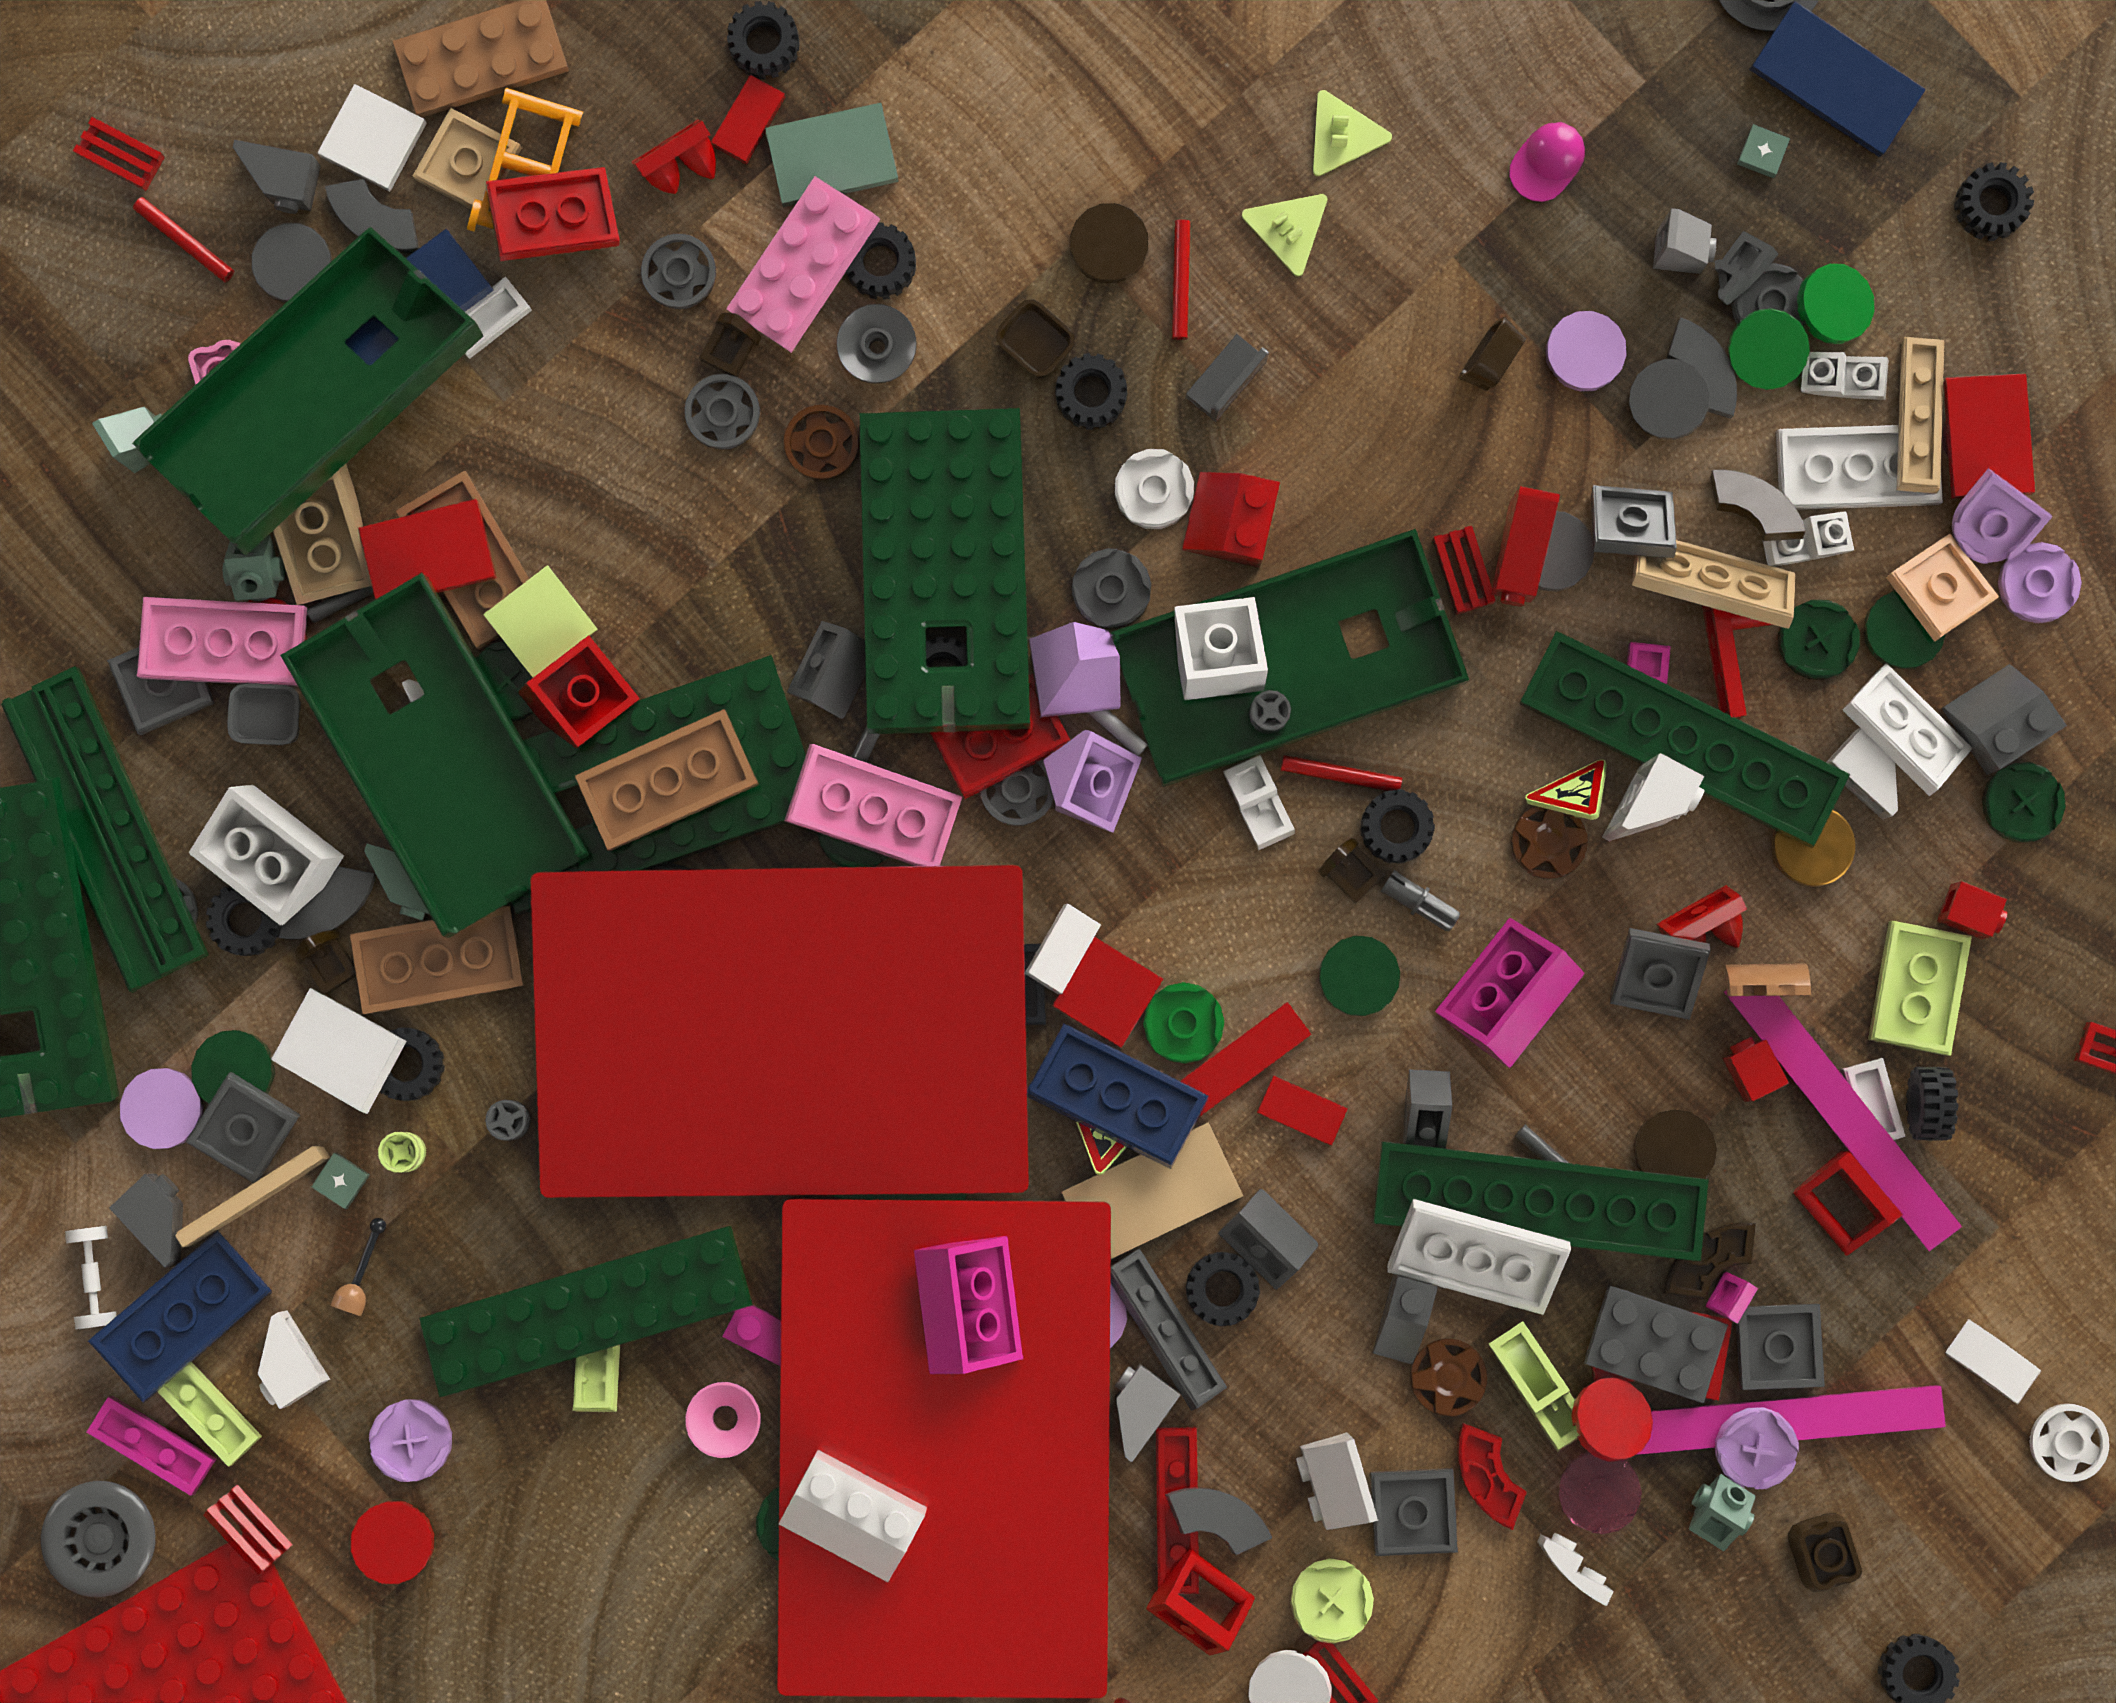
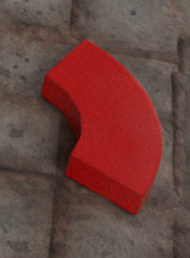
[1457,1422,1527,1530]

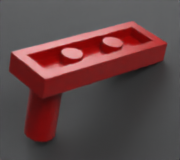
[1702,605,1773,720]

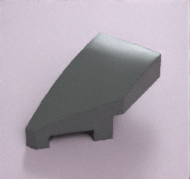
[1715,231,1778,305]

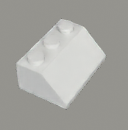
[1602,753,1704,841]
[189,785,344,925]
[779,1450,927,1582]

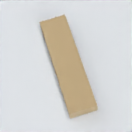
[1896,337,1944,494]
[175,1146,330,1247]

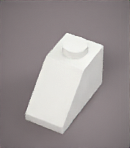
[1826,728,1898,820]
[258,1311,330,1409]

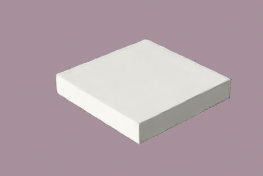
[318,84,427,192]

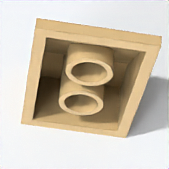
[273,464,372,605]

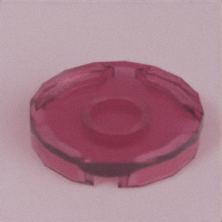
[1558,1452,1642,1534]

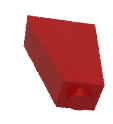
[1491,486,1560,607]

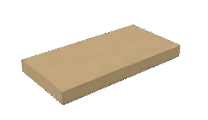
[1632,540,1795,629]
[1062,1122,1243,1259]

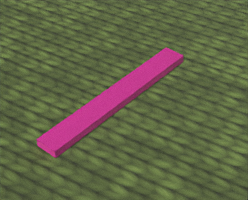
[1724,989,1962,1251]
[1636,1385,1946,1455]

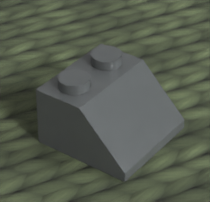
[1942,664,2067,775]

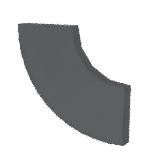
[325,179,419,252]
[1666,317,1737,419]
[279,867,377,940]
[1165,1487,1272,1555]

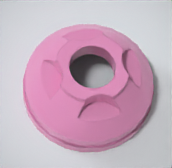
[686,1382,761,1458]

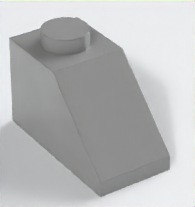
[1653,208,1716,274]
[1114,1363,1180,1462]

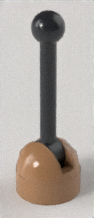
[330,1218,386,1316]

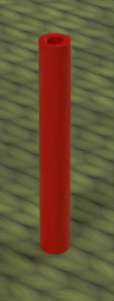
[133,197,235,283]
[1172,220,1190,340]
[1281,755,1402,791]

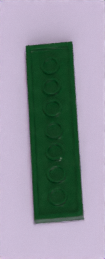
[1520,631,1850,848]
[1372,1141,1709,1261]
[419,1226,753,1397]

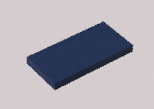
[1749,1,1926,157]
[345,229,494,365]
[1027,1024,1209,1169]
[88,1230,272,1403]

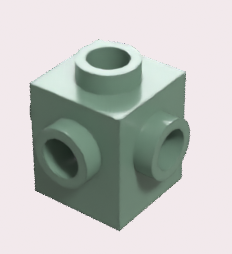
[222,535,285,602]
[1689,1474,1756,1551]

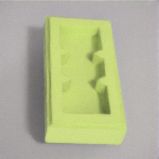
[573,1345,620,1412]

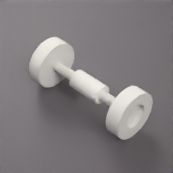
[65,1226,117,1329]

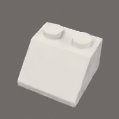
[1174,597,1268,700]
[1296,1432,1378,1530]

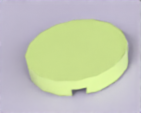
[1290,1559,1374,1644]

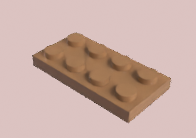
[393,0,569,118]
[396,471,530,650]
[575,709,759,851]
[350,906,525,1015]

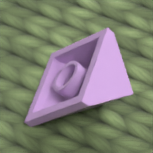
[1029,622,1120,718]
[1043,730,1142,832]

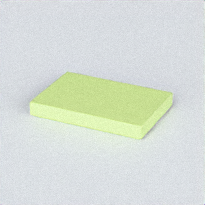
[1868,921,1972,1056]

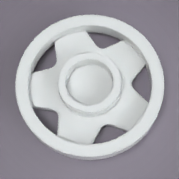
[2029,1404,2109,1482]

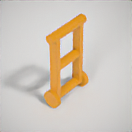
[467,88,583,232]

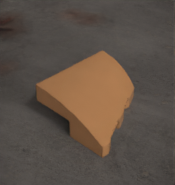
[1724,963,1811,996]

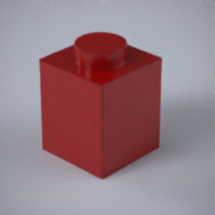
[1937,881,2007,939]
[1722,1036,1789,1102]

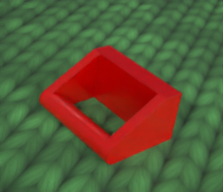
[1793,1151,1903,1256]
[1146,1549,1255,1656]

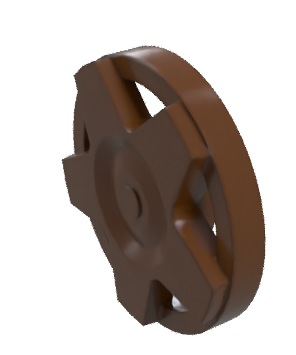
[784,405,859,480]
[1511,806,1588,879]
[1410,1339,1487,1416]

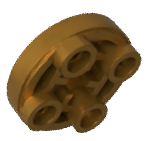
[1772,810,1855,887]

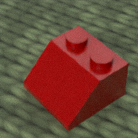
[1182,472,1280,568]
[518,635,640,748]

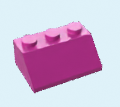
[1435,918,1585,1068]
[914,1236,1023,1374]

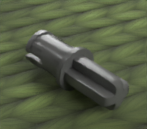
[1381,870,1460,931]

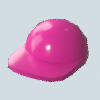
[1509,122,1585,202]

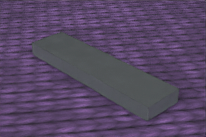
[1111,1248,1227,1411]

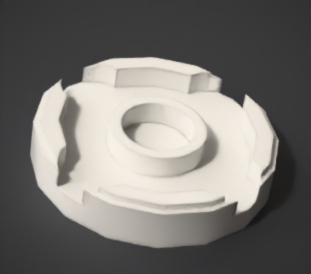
[1115,449,1194,529]
[1248,1650,1332,1703]

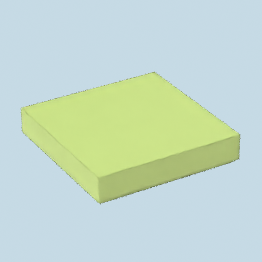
[483,565,598,677]

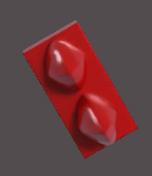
[632,119,716,194]
[1656,885,1747,948]

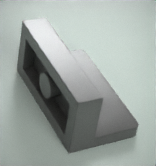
[1185,334,1269,422]
[787,621,866,719]
[1218,1189,1319,1290]

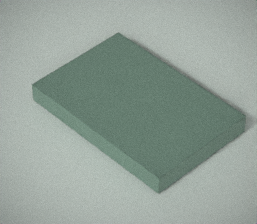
[765,103,899,207]

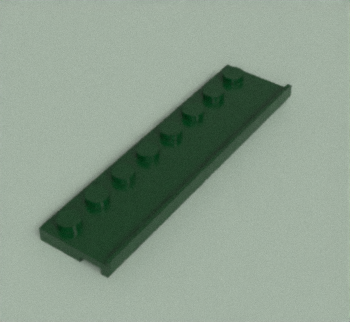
[1,666,209,993]

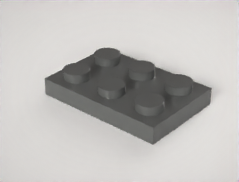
[1584,1285,1728,1403]

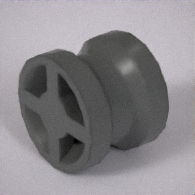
[1249,690,1291,734]
[485,1100,531,1141]

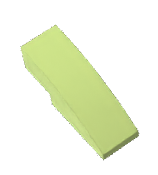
[1489,1321,1579,1452]

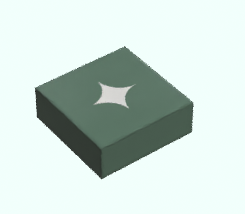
[1737,124,1790,178]
[311,1153,370,1209]

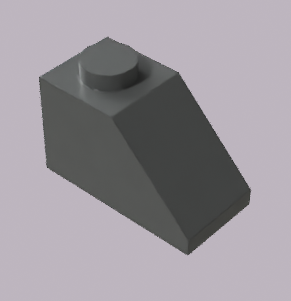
[233,140,321,214]
[1403,1069,1452,1149]
[109,1173,183,1268]
[1372,1274,1438,1364]

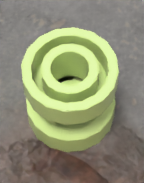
[378,1132,426,1172]

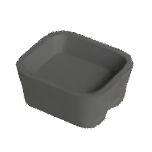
[227,683,301,745]

